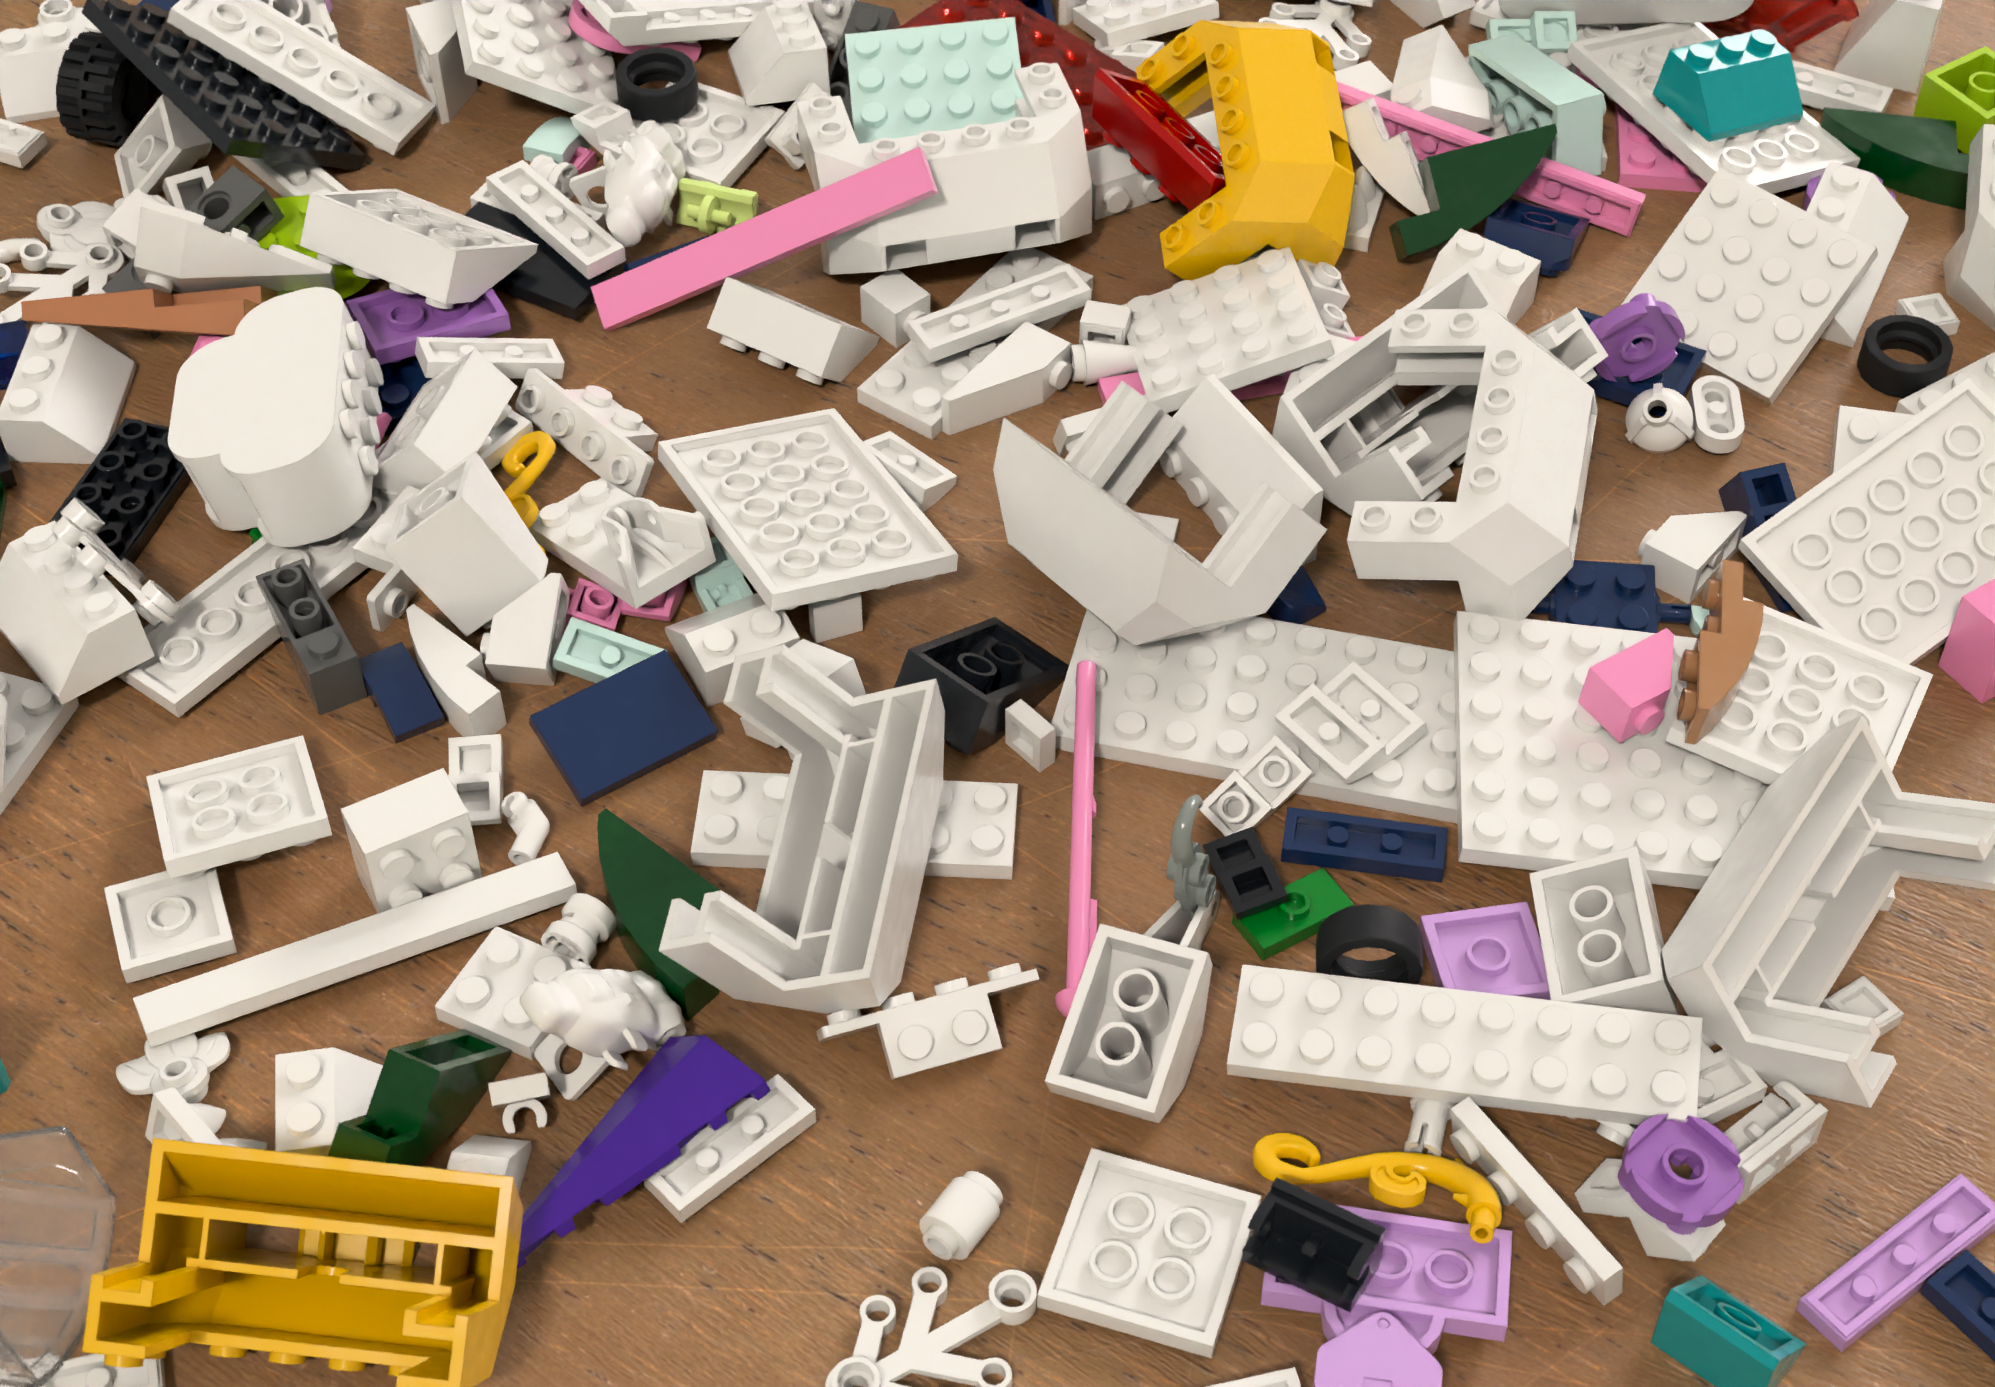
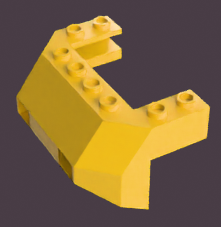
[1136,20,1355,280]
[82,1138,523,1387]

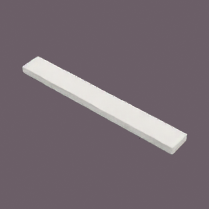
[133,852,577,1048]

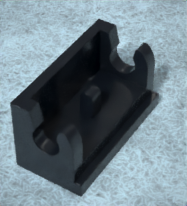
[1241,1178,1386,1312]

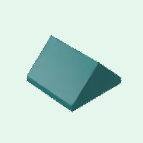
[1651,1275,1807,1387]

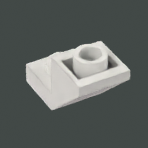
[1574,1158,1726,1262]

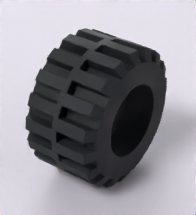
[56,31,157,147]

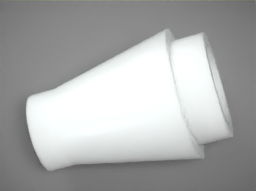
[1070,339,1138,386]

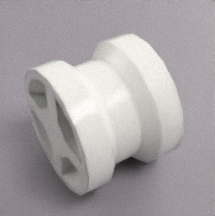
[530,154,578,200]

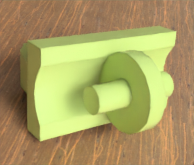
[676,178,758,235]

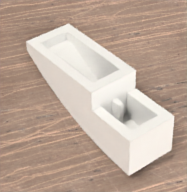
[1342,97,1430,215]
[406,604,507,737]

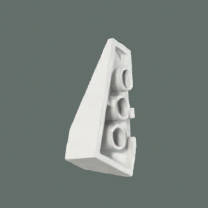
[134,198,337,294]

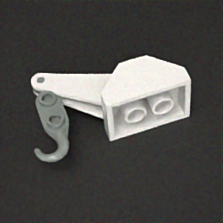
[1044,795,1220,1123]

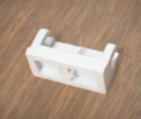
[1724,1080,1828,1205]

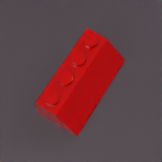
[1092,68,1226,214]

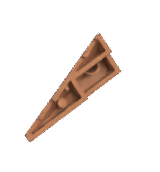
[21,286,278,337]

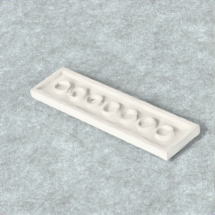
[1227,964,1703,1125]

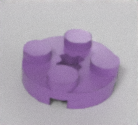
[1589,293,1685,382]
[1618,1114,1744,1235]

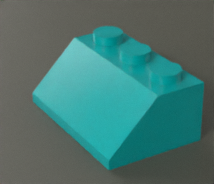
[1652,29,1803,142]

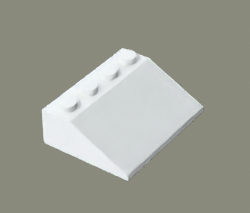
[300,189,538,309]

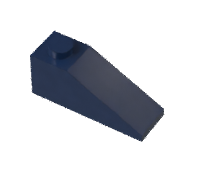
[1718,462,1796,613]

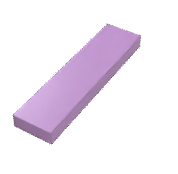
[1796,1174,1995,1353]

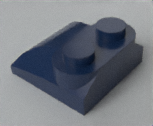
[1484,198,1590,276]

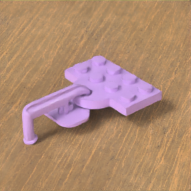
[1260,1205,1512,1387]

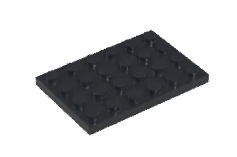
[81,0,366,170]

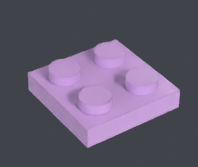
[1419,902,1551,1000]

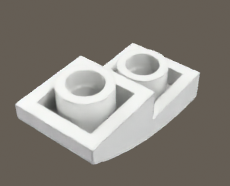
[1297,259,1355,339]
[1199,735,1315,836]

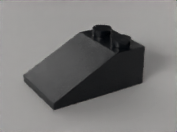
[894,617,1069,754]

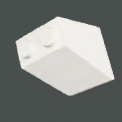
[1833,0,1946,94]
[384,451,548,637]

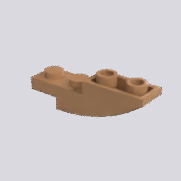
[1677,559,1764,744]

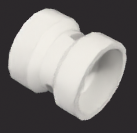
[541,893,617,965]

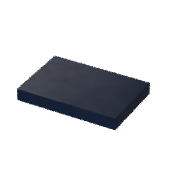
[529,650,718,807]

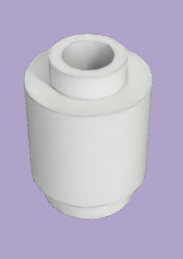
[919,1171,1003,1260]

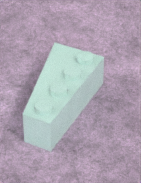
[1469,33,1606,176]

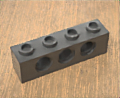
[102,165,285,340]

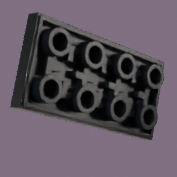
[464,201,627,321]
[49,418,192,576]

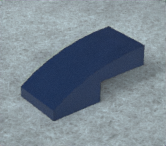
[359,642,444,744]

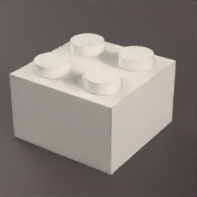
[341,768,482,913]

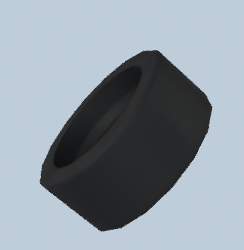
[615,47,699,123]
[1857,315,1953,399]
[1316,904,1423,985]

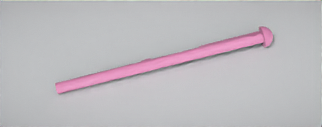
[1055,660,1097,1018]

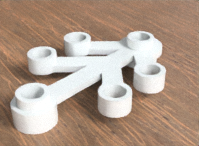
[1258,0,1372,71]
[0,240,124,352]
[51,497,181,626]
[825,1266,1037,1387]

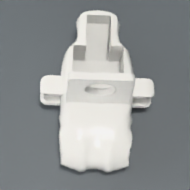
[569,120,685,248]
[519,958,686,1101]

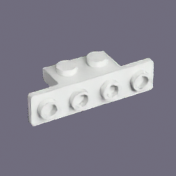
[515,368,658,497]
[352,485,420,632]
[816,963,1040,1080]

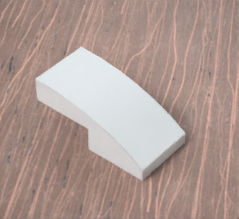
[571,100,637,160]
[448,734,504,826]

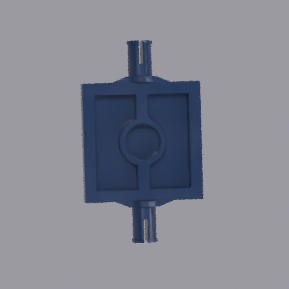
[1529,560,1691,633]

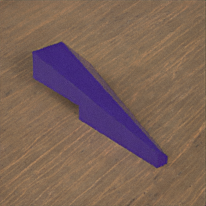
[517,1035,771,1269]

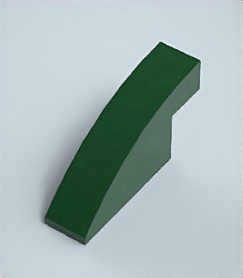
[1820,107,1969,210]
[1389,124,1557,261]
[597,808,720,1021]
[327,1029,512,1166]

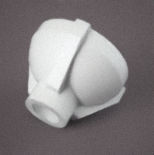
[1625,383,1695,454]

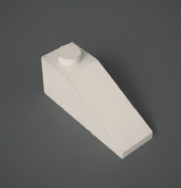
[942,321,1073,435]

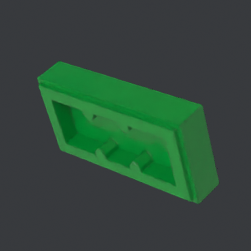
[1232,868,1354,961]

